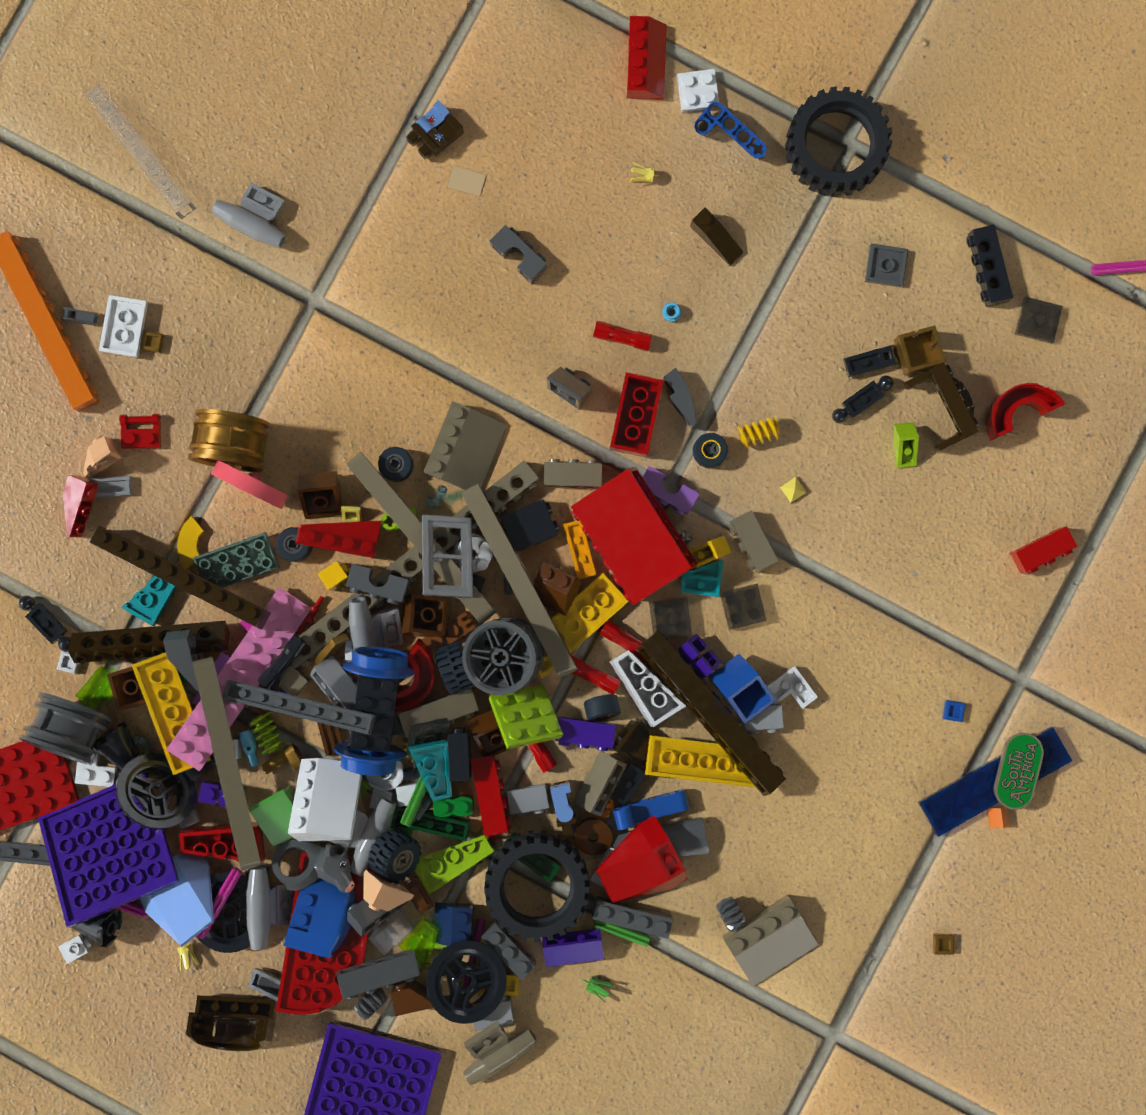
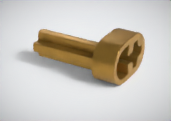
[261,743,304,775]

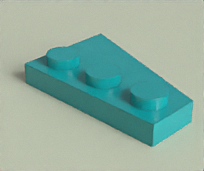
[408,740,452,801]

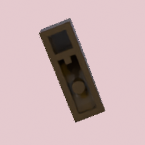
[690,207,743,266]

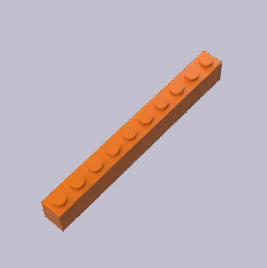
[0,231,99,412]

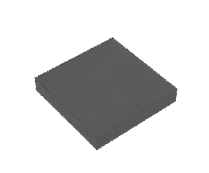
[864,243,908,288]

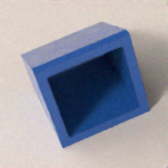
[708,654,776,723]

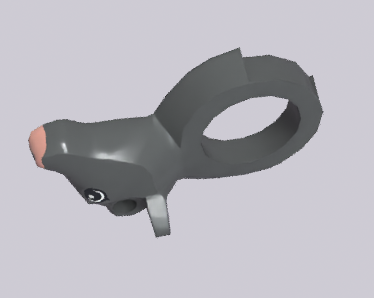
[272,839,354,893]

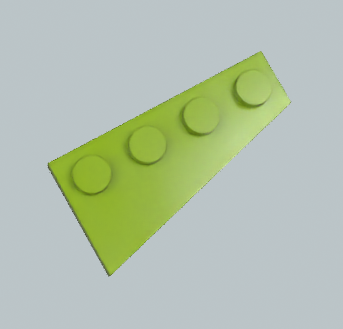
[415,835,495,895]

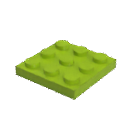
[489,684,563,749]

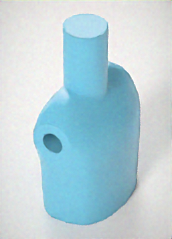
[238,730,259,767]

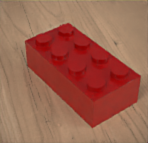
[609,372,663,458]

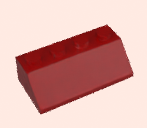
[627,16,667,100]

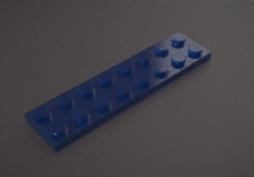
[918,726,1073,837]

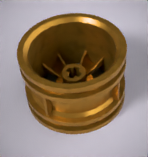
[188,409,270,472]

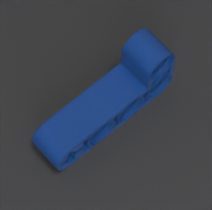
[694,102,767,159]
[612,789,690,830]

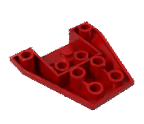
[595,815,688,903]

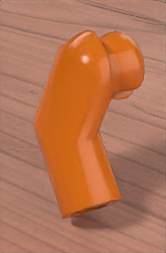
[590,799,615,819]

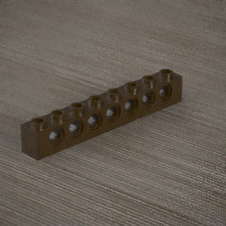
[68,620,230,663]

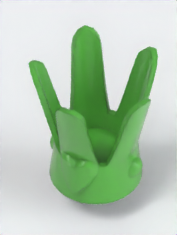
[583,976,613,1003]

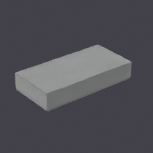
[92,476,133,498]

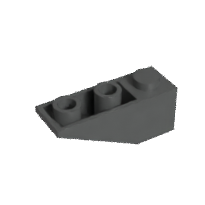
[163,629,200,691]

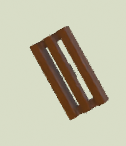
[317,722,343,756]

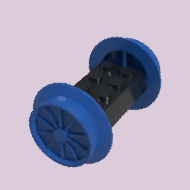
[334,646,415,776]

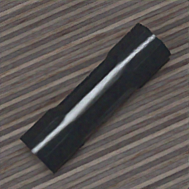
[257,634,308,690]

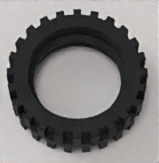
[785,86,892,197]
[484,830,590,942]

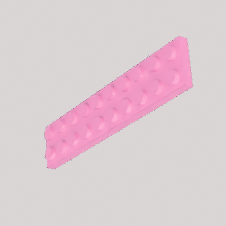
[166,587,311,771]

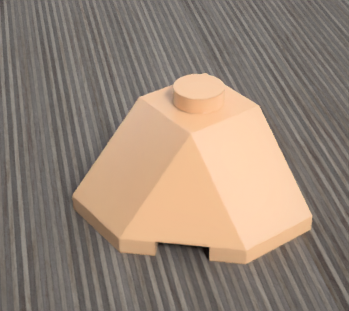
[83,436,123,478]
[363,870,414,912]

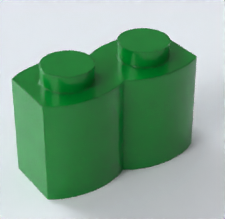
[433,794,474,817]

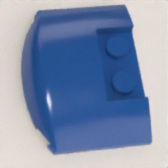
[284,878,356,958]

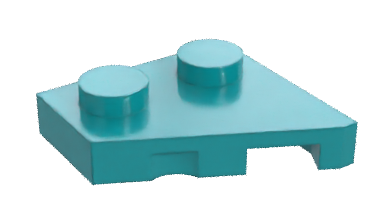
[680,560,723,597]

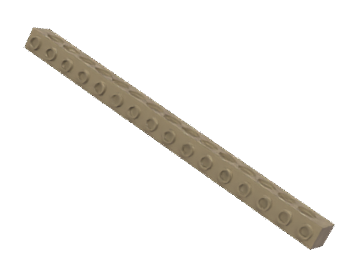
[281,460,539,669]

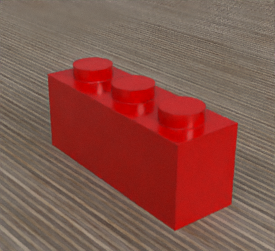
[1010,526,1078,575]

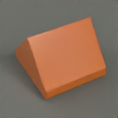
[987,806,1010,828]

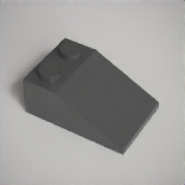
[547,367,592,410]

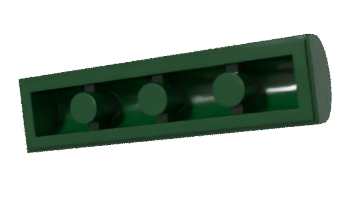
[391,805,471,841]

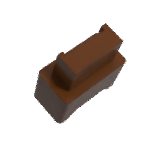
[404,876,434,914]

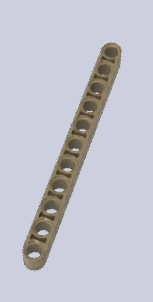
[346,452,496,625]
[461,483,578,678]
[192,657,261,871]

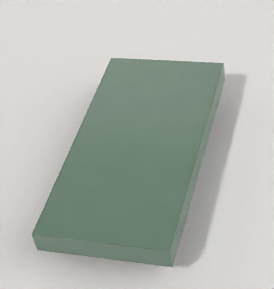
[193,532,280,588]

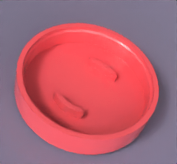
[211,460,289,509]

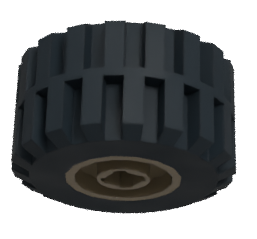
[435,641,475,695]
[368,828,422,883]

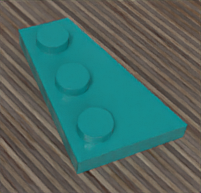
[120,576,177,626]

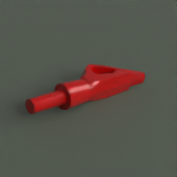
[295,596,324,634]

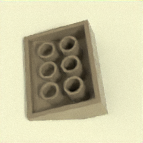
[424,401,507,490]
[722,895,818,986]

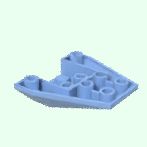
[140,853,214,946]

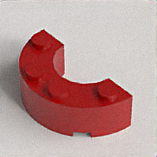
[986,383,1065,441]
[395,638,435,712]

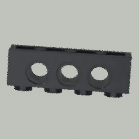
[966,224,1013,307]

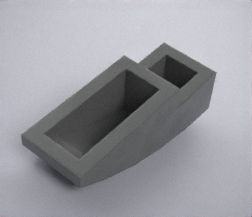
[663,368,696,429]
[248,968,281,1001]

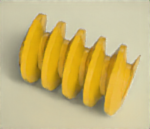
[737,416,779,448]

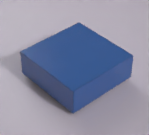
[942,700,966,723]

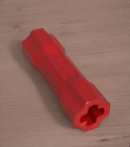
[593,321,652,351]
[599,620,649,664]
[571,655,621,694]
[527,742,557,773]

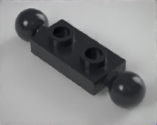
[832,375,894,424]
[19,595,71,652]

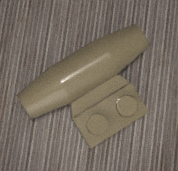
[463,1021,537,1085]

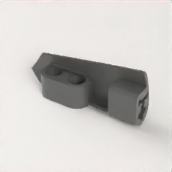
[613,817,709,856]

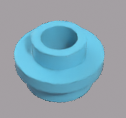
[662,302,681,322]

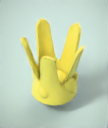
[630,162,659,183]
[177,943,200,971]

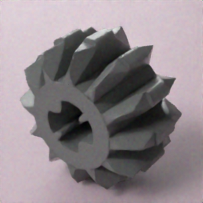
[716,897,746,932]
[354,988,388,1020]

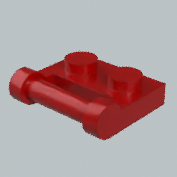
[119,414,161,449]

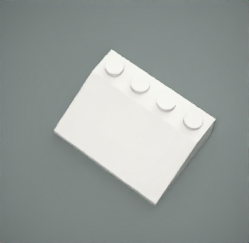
[288,758,362,841]

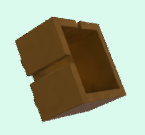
[894,325,946,376]

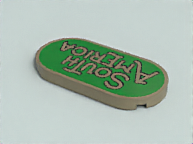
[994,732,1044,810]

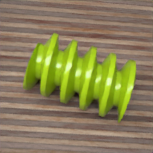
[249,711,285,755]

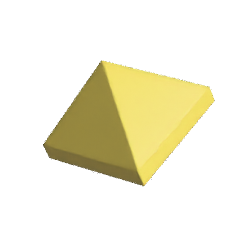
[780,477,807,503]
[341,505,362,522]

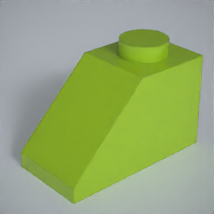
[893,422,919,468]

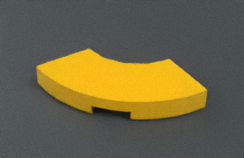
[177,516,205,570]

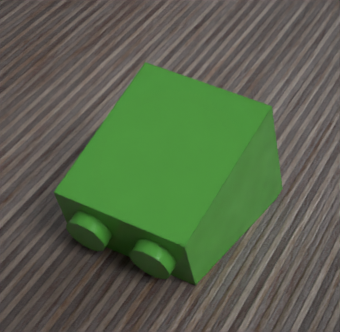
[248,786,295,847]

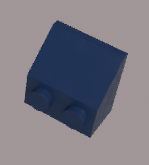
[433,902,474,946]

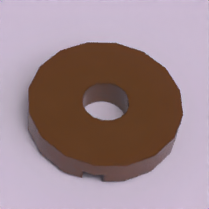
[574,817,613,856]

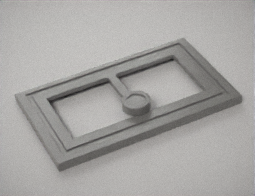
[422,515,473,598]

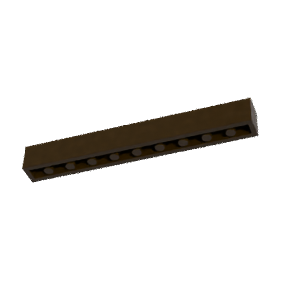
[89,526,271,630]
[636,631,786,796]

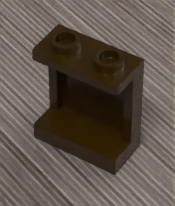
[613,718,661,778]

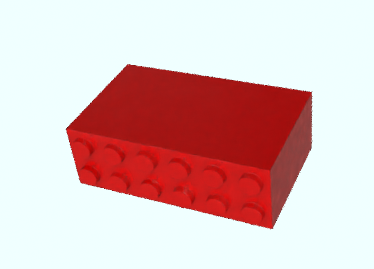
[571,467,698,605]

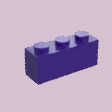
[555,717,616,751]
[542,928,604,967]

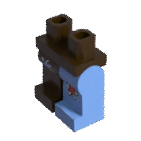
[406,100,464,160]
[550,780,577,836]

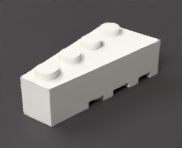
[609,650,686,727]

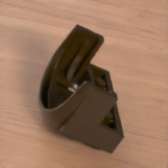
[904,362,979,452]
[186,995,277,1051]

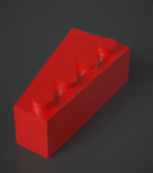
[295,520,381,558]
[471,755,512,841]
[179,822,265,864]

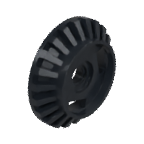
[115,753,197,831]
[197,871,250,953]
[426,940,506,1024]

